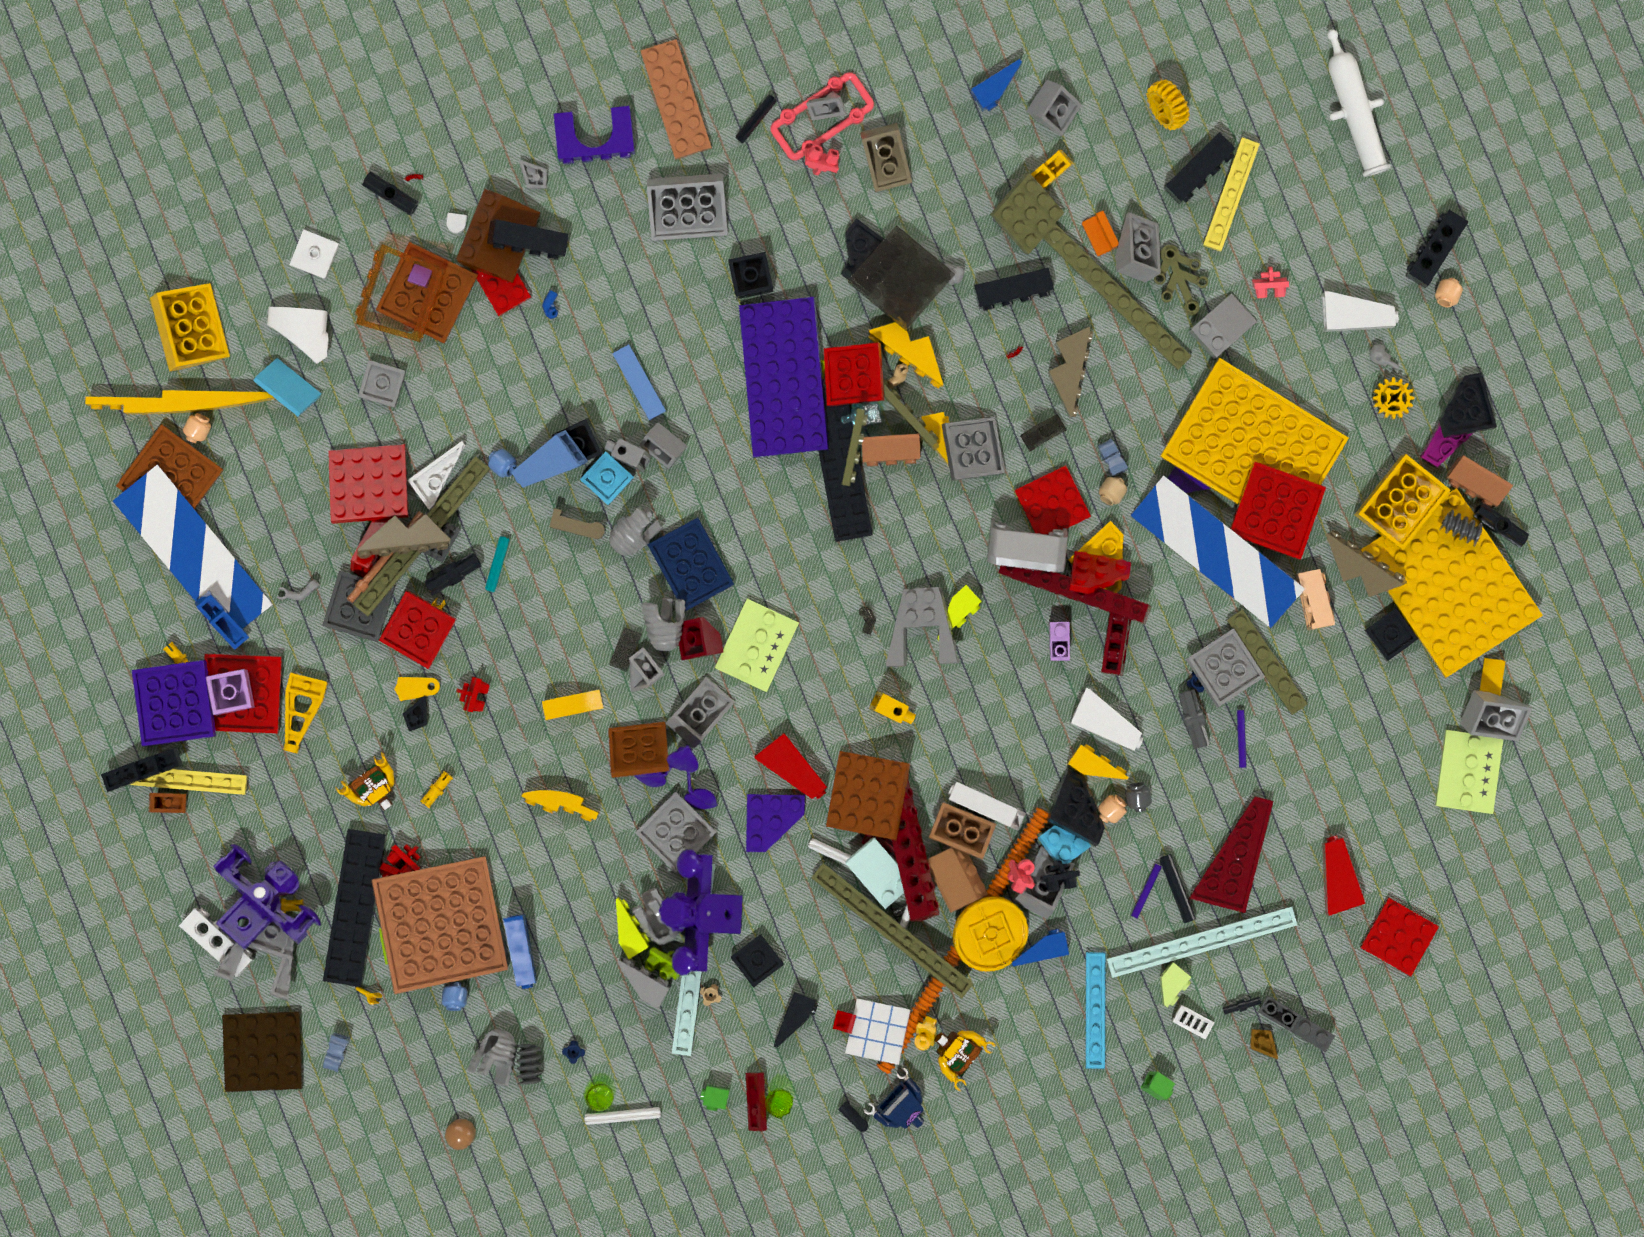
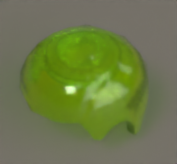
[583,1081,614,1112]
[765,1088,793,1119]

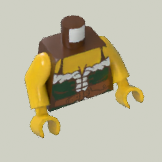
[335,752,395,811]
[935,1030,996,1091]

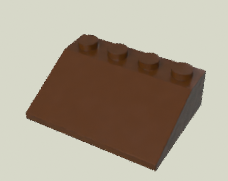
[456,189,541,283]

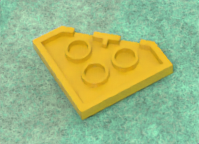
[1068,521,1124,593]

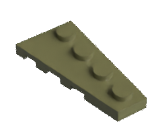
[842,408,868,486]

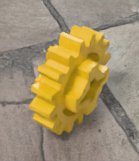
[1372,377,1415,420]

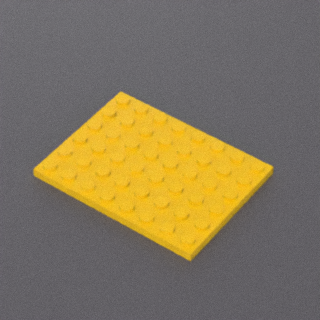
[1159,358,1349,505]
[1361,488,1543,678]

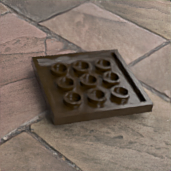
[222,1011,303,1092]

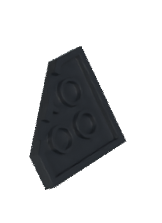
[844,218,902,297]
[1439,373,1497,438]
[1047,769,1105,847]

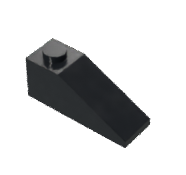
[773,991,818,1048]

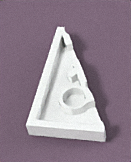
[408,441,465,510]

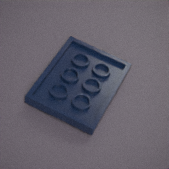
[648,517,734,612]

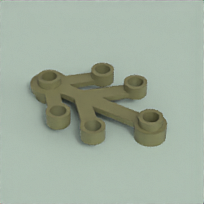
[1154,245,1208,316]

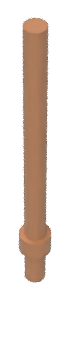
[347,511,424,603]

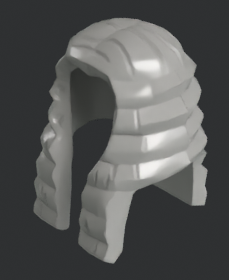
[609,507,664,556]
[641,597,685,651]
[632,887,679,945]
[467,1029,517,1086]

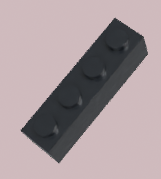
[1163,132,1236,205]
[487,219,568,260]
[973,268,1054,311]

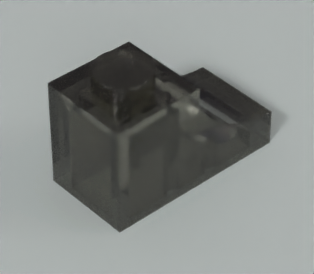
[1020,414,1067,452]

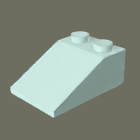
[845,837,904,909]

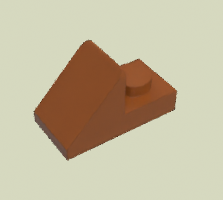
[149,793,186,813]

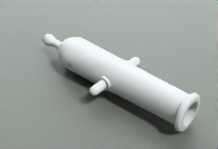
[1327,29,1391,177]

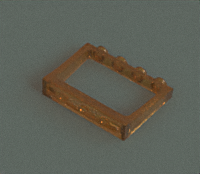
[355,244,446,343]

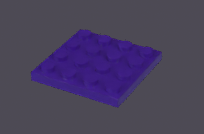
[132,660,216,746]

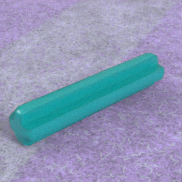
[485,536,510,592]

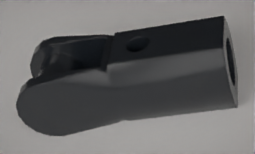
[838,1101,869,1132]

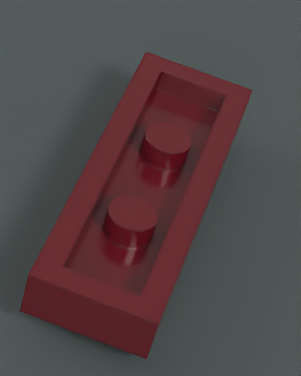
[745,1072,767,1131]

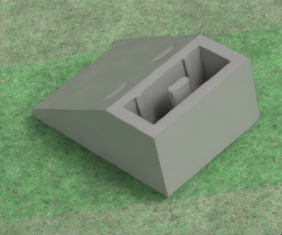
[617,957,671,1009]

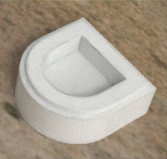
[447,213,467,234]

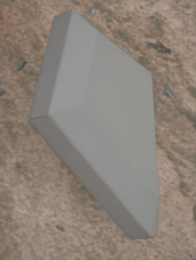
[519,160,547,189]

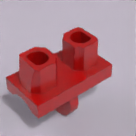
[456,677,490,713]
[386,844,421,874]

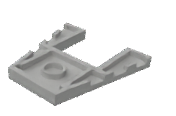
[886,587,960,667]
[214,922,294,1001]

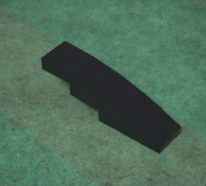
[101,747,183,792]

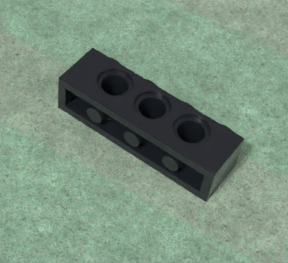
[1406,209,1469,288]

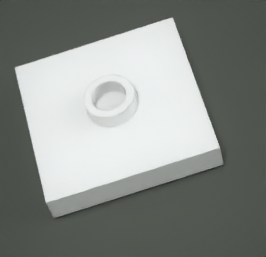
[289,230,340,280]

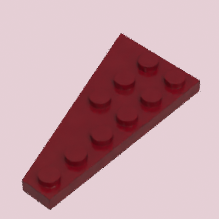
[1189,796,1274,913]

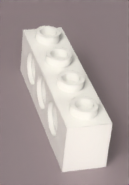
[179,908,255,977]

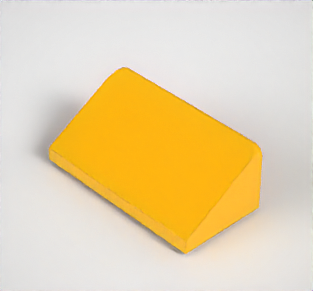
[1479,658,1505,696]

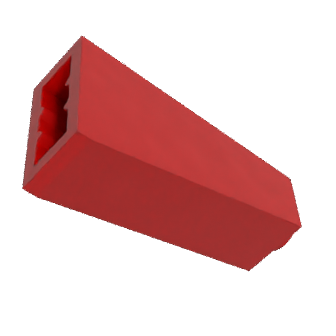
[350,518,399,578]
[754,733,827,800]
[1322,835,1366,916]

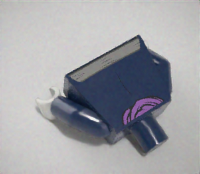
[864,1068,924,1129]

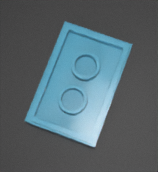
[254,358,321,417]

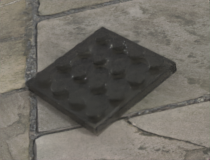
[848,225,955,331]

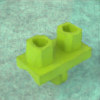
[645,947,679,981]

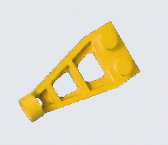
[283,673,328,754]

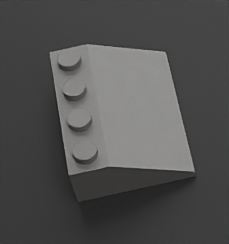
[647,173,728,241]

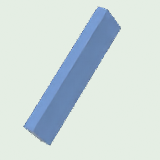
[612,345,666,421]

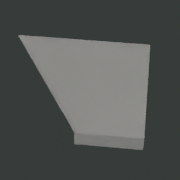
[629,647,665,693]

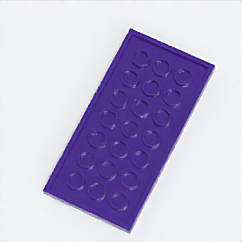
[739,297,829,458]

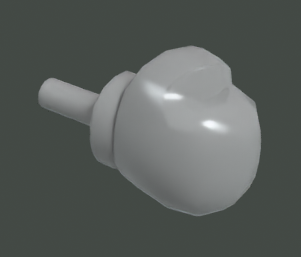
[932,262,965,285]
[1370,344,1399,370]

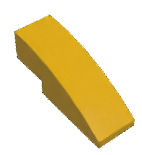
[1031,149,1074,189]
[542,690,603,720]

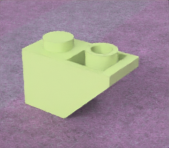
[1160,962,1191,1007]

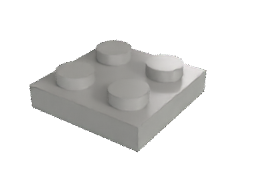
[358,360,406,408]

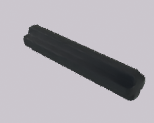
[735,94,777,144]

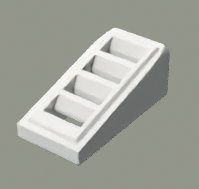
[1171,1004,1214,1040]

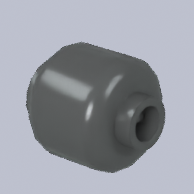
[1125,782,1152,812]

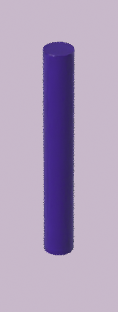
[1237,710,1247,768]
[1131,864,1162,919]

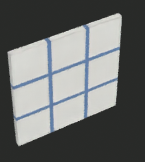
[845,999,911,1065]

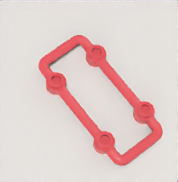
[770,72,874,161]

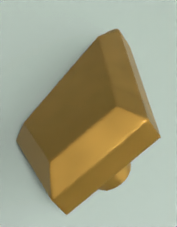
[1250,1029,1278,1059]

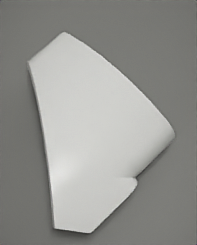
[267,307,328,364]

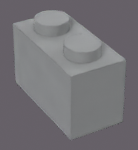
[639,423,688,469]

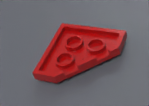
[1069,551,1131,594]

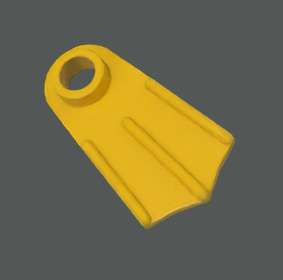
[394,677,440,701]

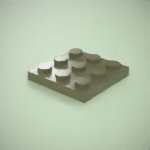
[990,172,1064,254]

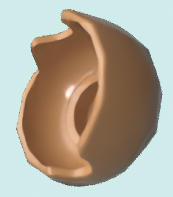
[445,1119,476,1150]

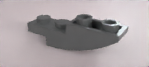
[1258,996,1335,1052]

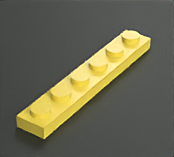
[1203,137,1260,252]
[131,769,248,795]

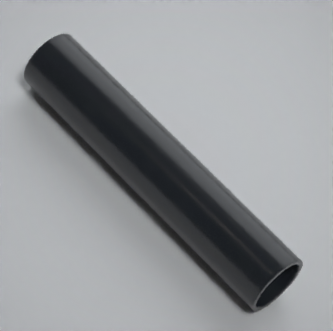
[1159,854,1196,923]

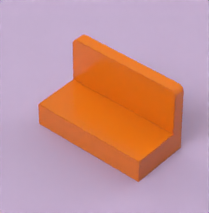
[1082,211,1119,257]

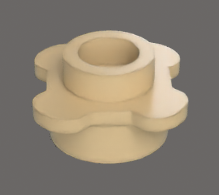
[700,984,722,1006]

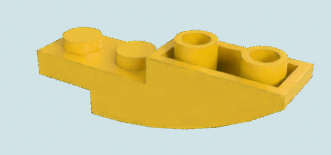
[522,790,599,822]

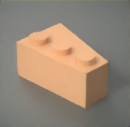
[1295,569,1335,631]

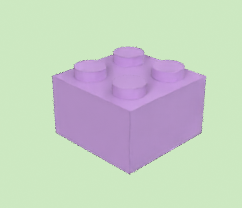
[206,669,255,715]

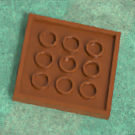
[376,242,478,344]
[116,424,224,510]
[826,751,910,840]

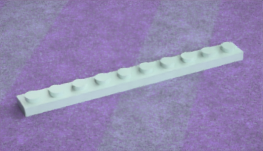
[672,864,716,1056]
[1107,907,1297,978]

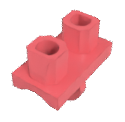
[803,144,839,176]
[1252,266,1289,298]
[1007,859,1035,894]

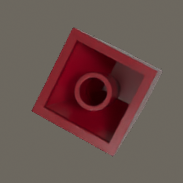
[679,617,724,661]

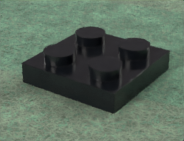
[1364,608,1418,662]
[730,934,784,988]

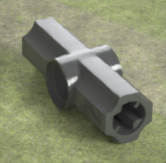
[1178,689,1210,749]

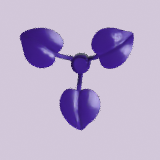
[634,745,718,809]

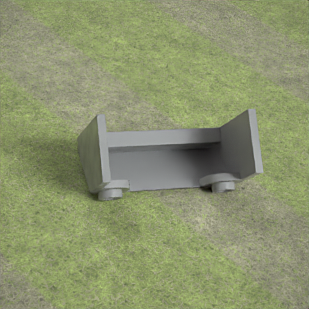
[987,519,1068,572]

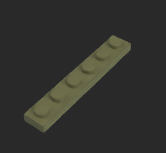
[883,378,939,451]
[1226,609,1308,715]

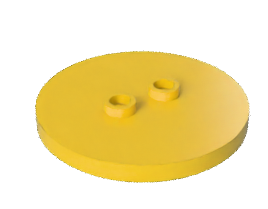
[953,896,1028,972]

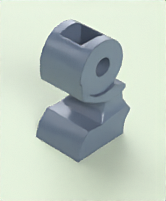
[1097,438,1128,477]
[323,1032,351,1073]

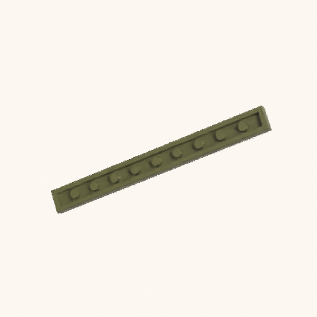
[1043,223,1192,371]
[353,456,491,617]
[811,863,974,999]

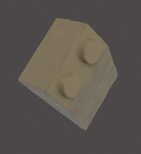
[860,123,912,192]

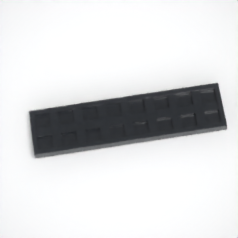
[818,388,873,542]
[323,829,386,987]

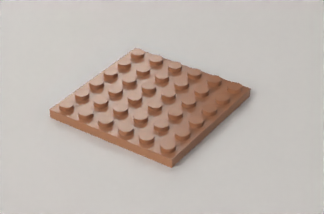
[371,856,508,994]

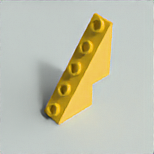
[868,320,944,389]

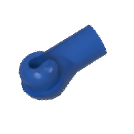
[542,290,558,319]

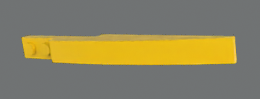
[85,390,275,414]

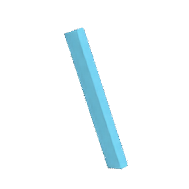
[1085,952,1105,1069]

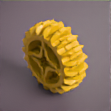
[1146,79,1190,131]

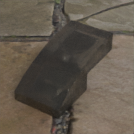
[609,627,642,672]

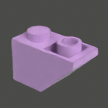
[1049,622,1070,661]

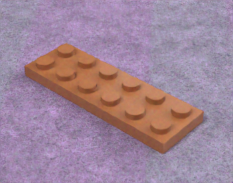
[640,39,712,160]

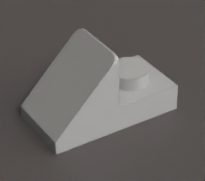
[806,91,846,120]

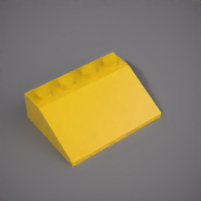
[150,283,230,372]
[1354,454,1450,550]

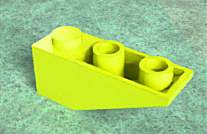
[937,585,982,641]
[616,897,650,959]

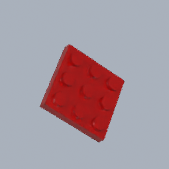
[823,342,884,406]
[1014,465,1091,535]
[379,590,457,669]
[1360,898,1439,977]

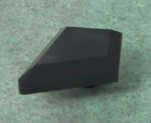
[403,696,428,732]

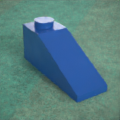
[970,59,1022,112]
[1011,929,1069,966]

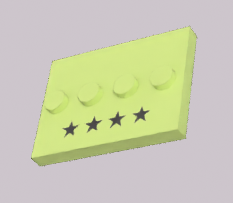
[715,599,799,692]
[1435,730,1503,814]

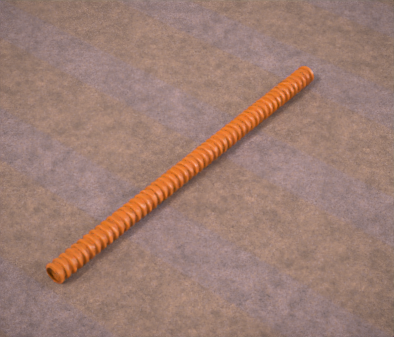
[876,808,1049,1074]

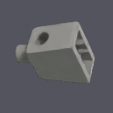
[605,438,652,473]

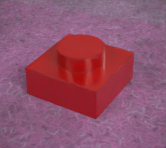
[379,863,401,878]
[832,1010,857,1034]

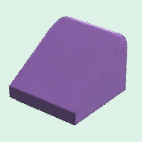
[407,264,433,288]

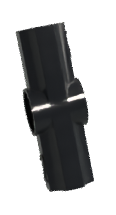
[362,171,419,216]
[1472,502,1529,548]
[424,552,482,596]

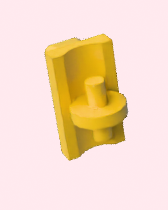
[914,1016,937,1051]

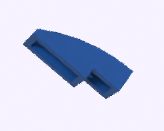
[195,591,249,650]

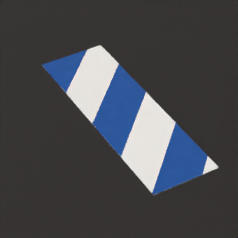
[113,465,273,629]
[1130,476,1305,628]

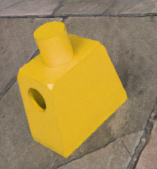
[869,691,916,724]

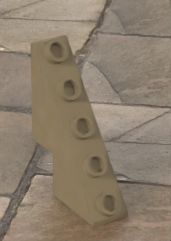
[1048,327,1093,419]
[357,514,451,558]
[1326,530,1407,597]

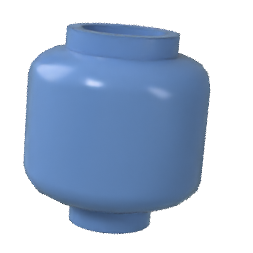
[488,449,517,477]
[442,982,467,1011]

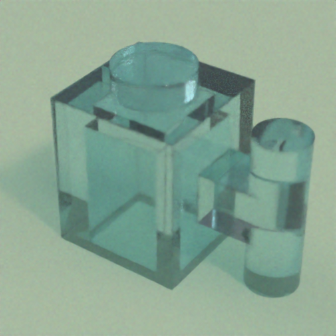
[841,403,882,427]

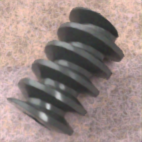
[1439,510,1482,547]
[517,1044,541,1084]

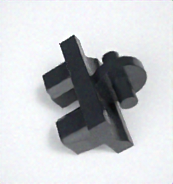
[1040,859,1080,892]

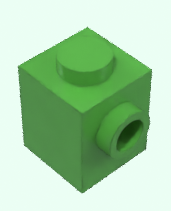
[1140,1071,1175,1100]
[700,1084,730,1111]

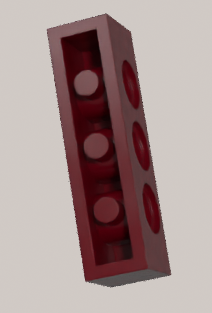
[1101,613,1131,677]

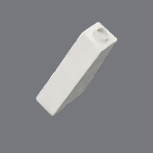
[1322,291,1399,332]
[1070,688,1143,751]
[949,782,1026,831]

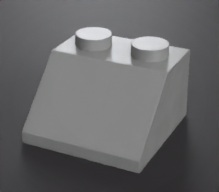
[1026,80,1082,137]

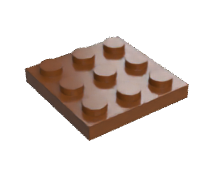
[608,722,669,778]

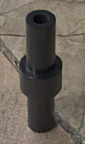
[1222,997,1261,1015]

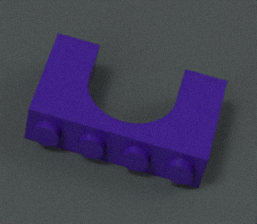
[553,106,635,164]

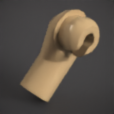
[887,364,909,389]

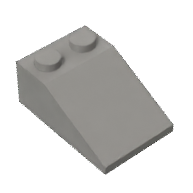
[1116,212,1161,283]
[1189,293,1257,360]
[666,677,735,748]
[1460,690,1532,741]
[1013,846,1075,919]

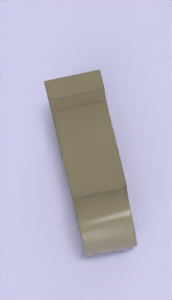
[549,508,605,539]

